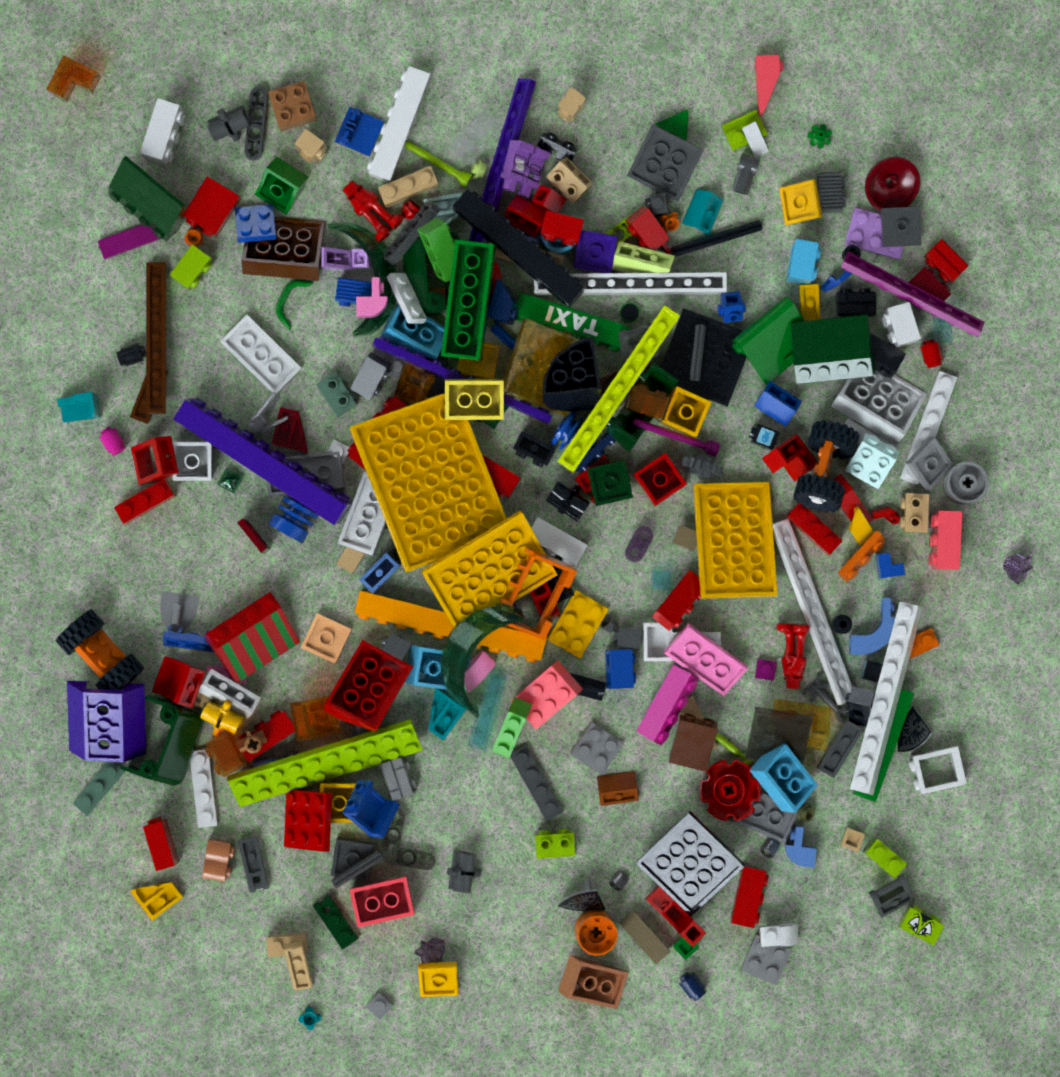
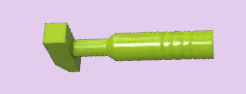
[715,733,757,765]

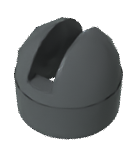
[601,615,618,632]

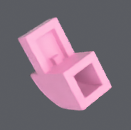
[356,277,388,318]

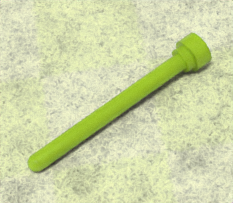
[405,140,473,188]

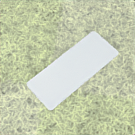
[742,122,769,158]

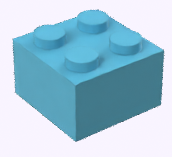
[786,239,821,285]

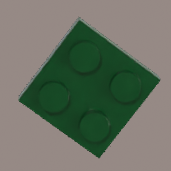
[587,460,633,506]

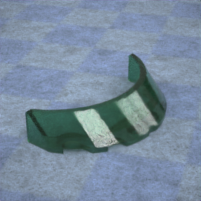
[328,222,397,338]
[441,603,524,718]

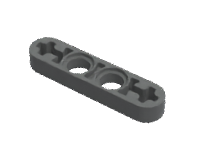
[244,86,268,161]
[384,201,439,265]

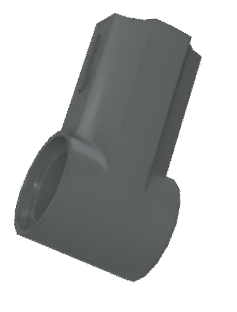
[732,154,760,195]

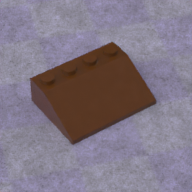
[241,217,325,281]

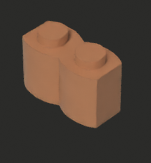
[202,839,235,882]

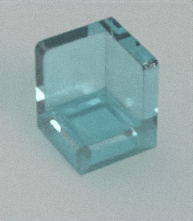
[932,318,952,343]

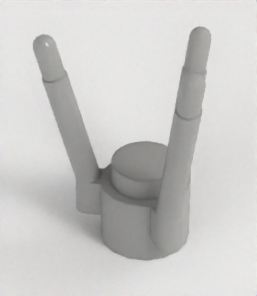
[248,392,288,433]

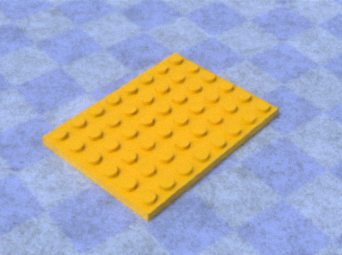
[350,393,507,573]

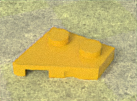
[130,882,183,921]

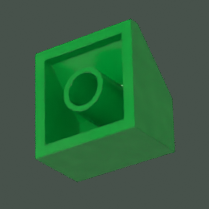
[255,157,309,215]

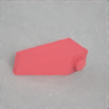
[755,54,783,116]

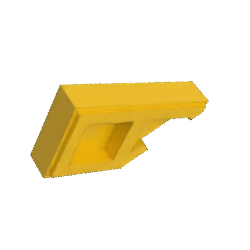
[849,506,874,545]

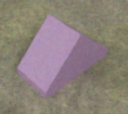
[322,247,353,270]

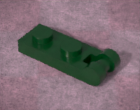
[313,894,359,950]

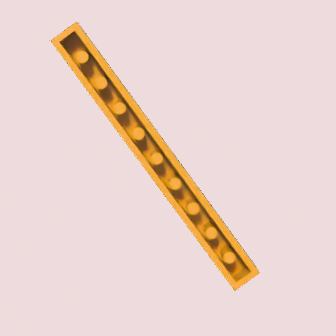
[354,591,547,663]

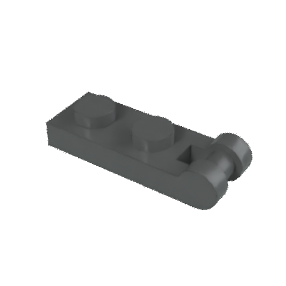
[238,836,269,893]

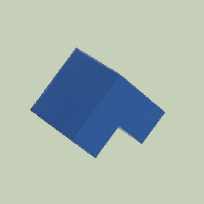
[875,553,905,579]

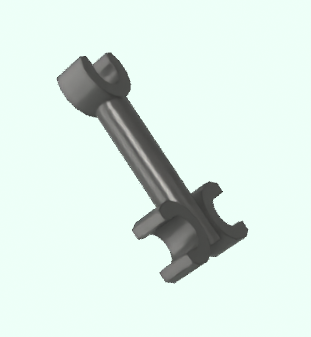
[802,674,846,722]

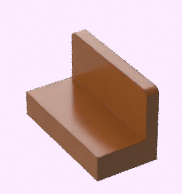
[597,771,639,806]

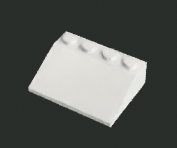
[831,369,927,446]

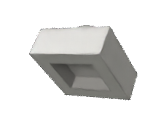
[366,992,393,1020]

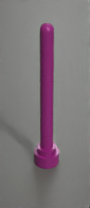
[633,419,720,457]

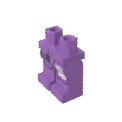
[500,140,550,198]

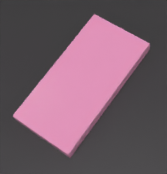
[664,623,748,696]

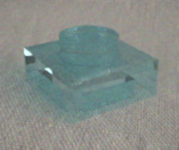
[651,570,671,590]

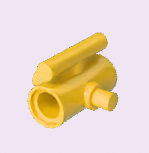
[200,700,246,737]

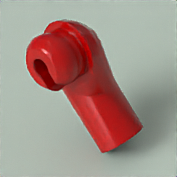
[872,507,900,525]

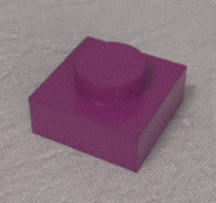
[754,659,777,681]

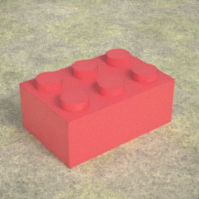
[928,510,962,570]
[511,660,583,729]
[349,875,415,927]

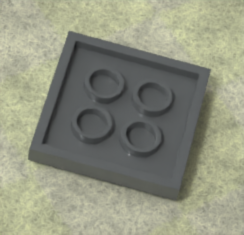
[627,124,704,202]

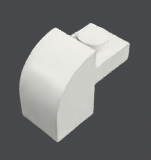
[759,922,799,947]

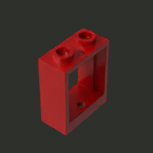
[131,436,179,485]

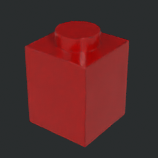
[531,185,566,213]

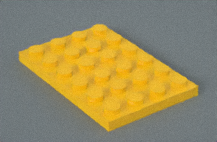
[693,482,778,599]
[421,510,557,635]

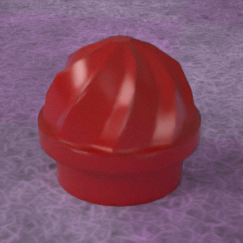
[401,200,421,219]

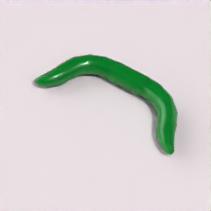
[276,280,314,330]

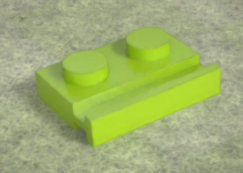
[721,110,768,151]

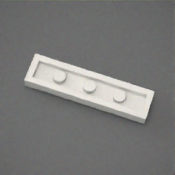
[190,749,218,828]

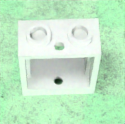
[909,746,967,794]

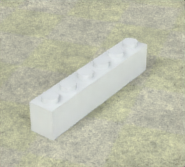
[367,66,431,183]

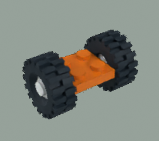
[793,420,860,513]
[55,609,144,690]

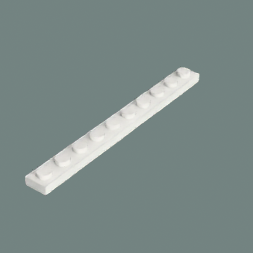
[772,519,852,705]

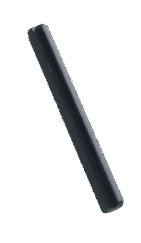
[670,220,762,257]

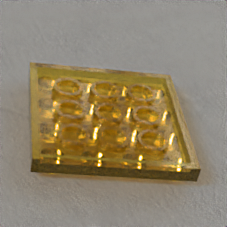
[504,319,579,416]

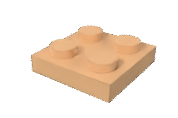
[300,613,352,664]

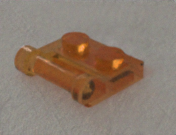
[394,363,435,404]

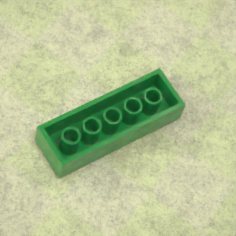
[441,239,496,361]

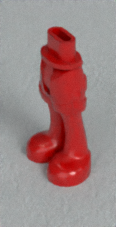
[342,180,404,243]
[776,623,810,689]

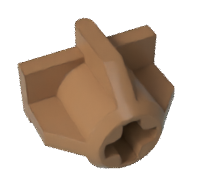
[236,730,268,753]

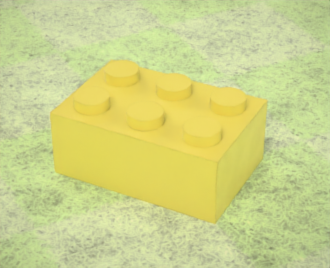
[445,379,504,420]

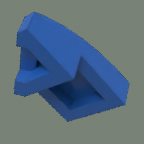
[820,270,853,292]

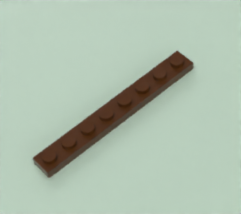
[146,262,166,414]

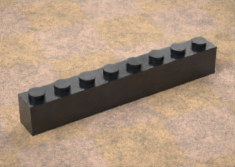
[452,189,584,309]

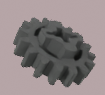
[681,454,723,479]

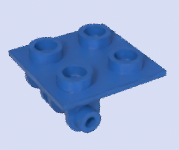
[334,107,384,157]

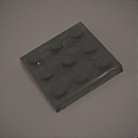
[745,707,813,765]

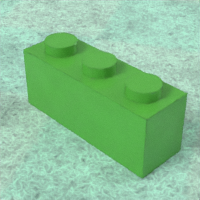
[417,218,455,282]
[492,697,532,758]

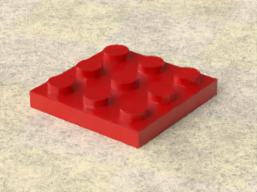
[284,790,332,852]

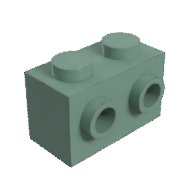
[316,372,358,417]

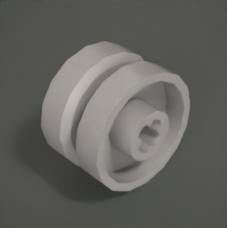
[943,462,989,505]

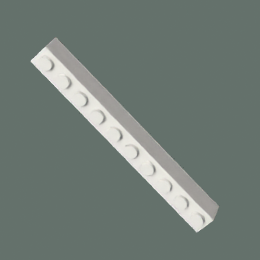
[534,272,727,296]
[850,601,922,795]

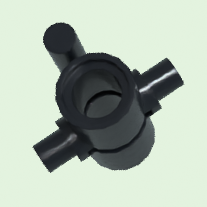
[546,481,590,522]

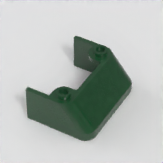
[403,232,458,315]
[606,363,679,452]
[120,696,204,786]

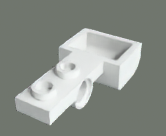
[643,623,721,661]

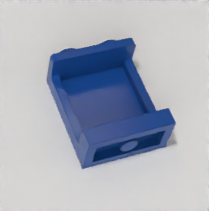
[342,780,400,838]

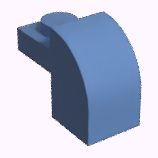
[784,825,817,868]

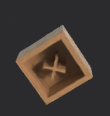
[268,81,317,132]

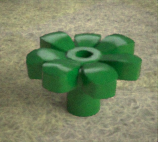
[807,124,832,149]

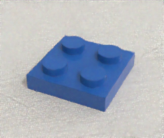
[235,204,276,243]

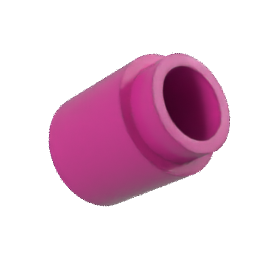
[99,427,126,456]

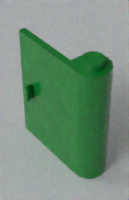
[732,297,805,385]

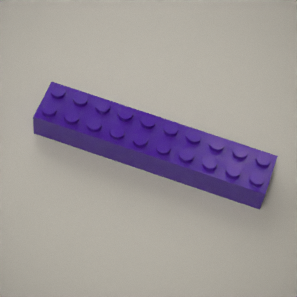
[173,398,352,525]

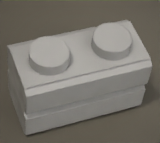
[380,757,417,801]

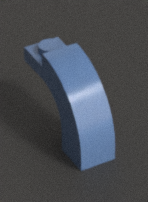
[849,598,895,655]

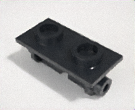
[537,132,578,161]
[570,673,606,701]

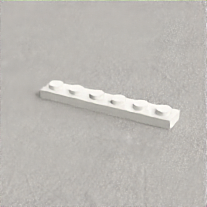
[899,371,957,485]

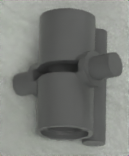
[208,105,250,142]
[447,850,481,893]

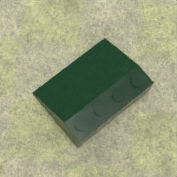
[108,156,185,242]
[791,314,876,384]

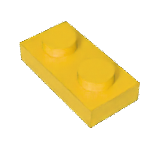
[799,284,821,321]

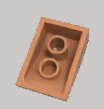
[558,955,629,1009]

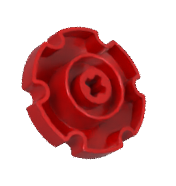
[700,760,762,821]

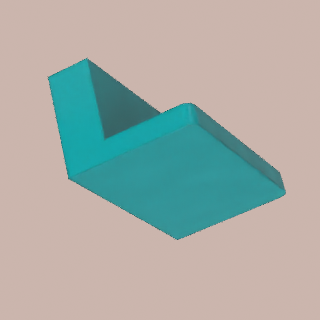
[682,189,724,235]

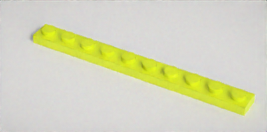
[557,305,680,472]

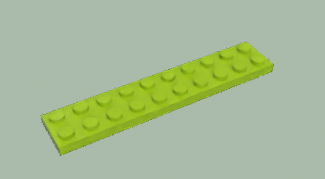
[227,719,423,807]

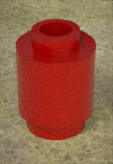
[920,339,943,368]

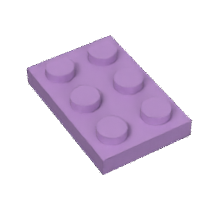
[844,208,904,260]

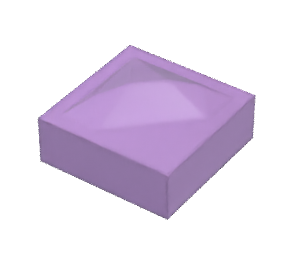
[352,248,372,269]

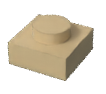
[840,827,865,852]

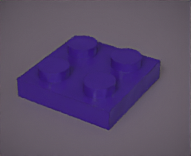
[573,230,618,273]

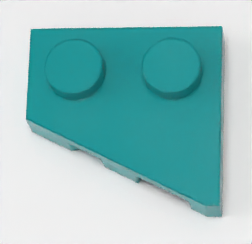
[428,688,466,741]

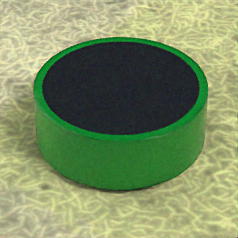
[620,303,639,323]

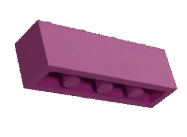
[636,664,699,746]

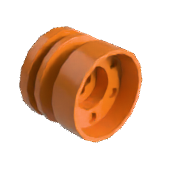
[574,909,618,956]

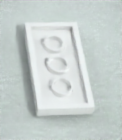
[220,315,302,394]
[338,472,386,556]

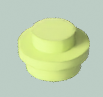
[471,160,486,179]

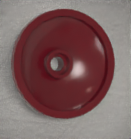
[865,157,920,211]

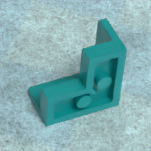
[57,392,101,423]

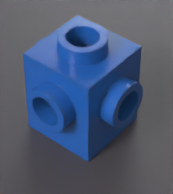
[717,291,746,323]

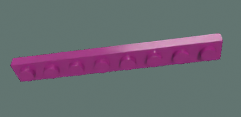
[841,252,985,337]

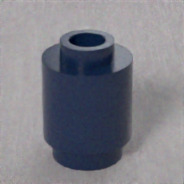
[679,972,707,1001]

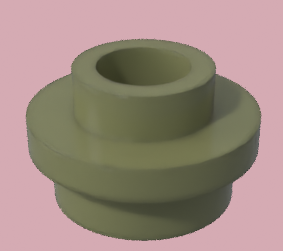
[797,803,815,822]

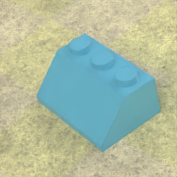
[749,744,818,813]

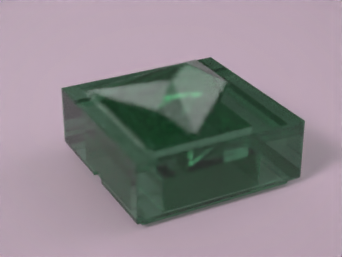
[217,468,244,494]

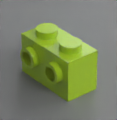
[535,828,575,859]

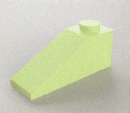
[612,241,675,273]

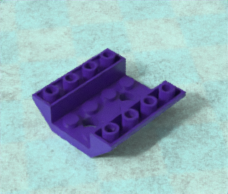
[67,681,146,762]

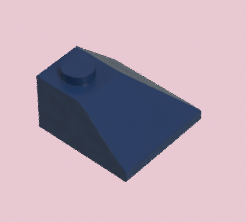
[488,279,519,325]

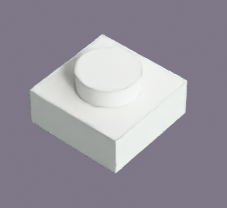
[328,440,349,465]

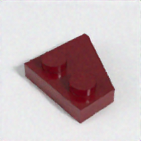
[271,407,308,453]

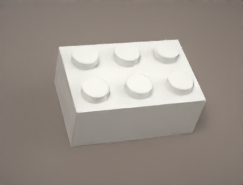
[140,98,186,166]

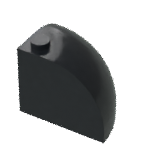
[543,337,601,411]

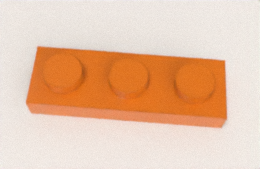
[838,530,886,582]

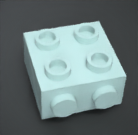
[845,433,899,489]

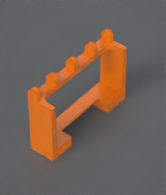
[494,547,577,640]

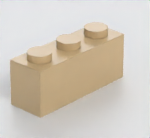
[378,166,439,208]

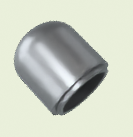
[760,838,779,858]
[609,871,629,891]

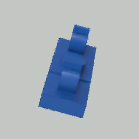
[163,625,215,653]

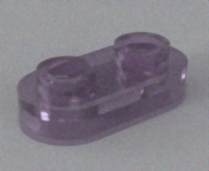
[625,526,653,562]

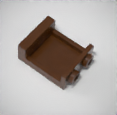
[669,713,718,772]

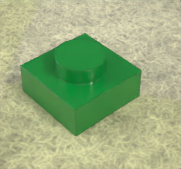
[672,937,700,960]

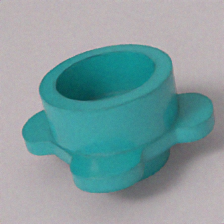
[298,1007,321,1030]

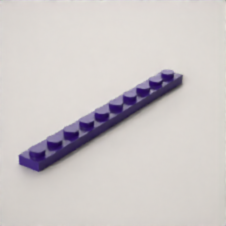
[469,78,536,243]
[372,336,552,424]

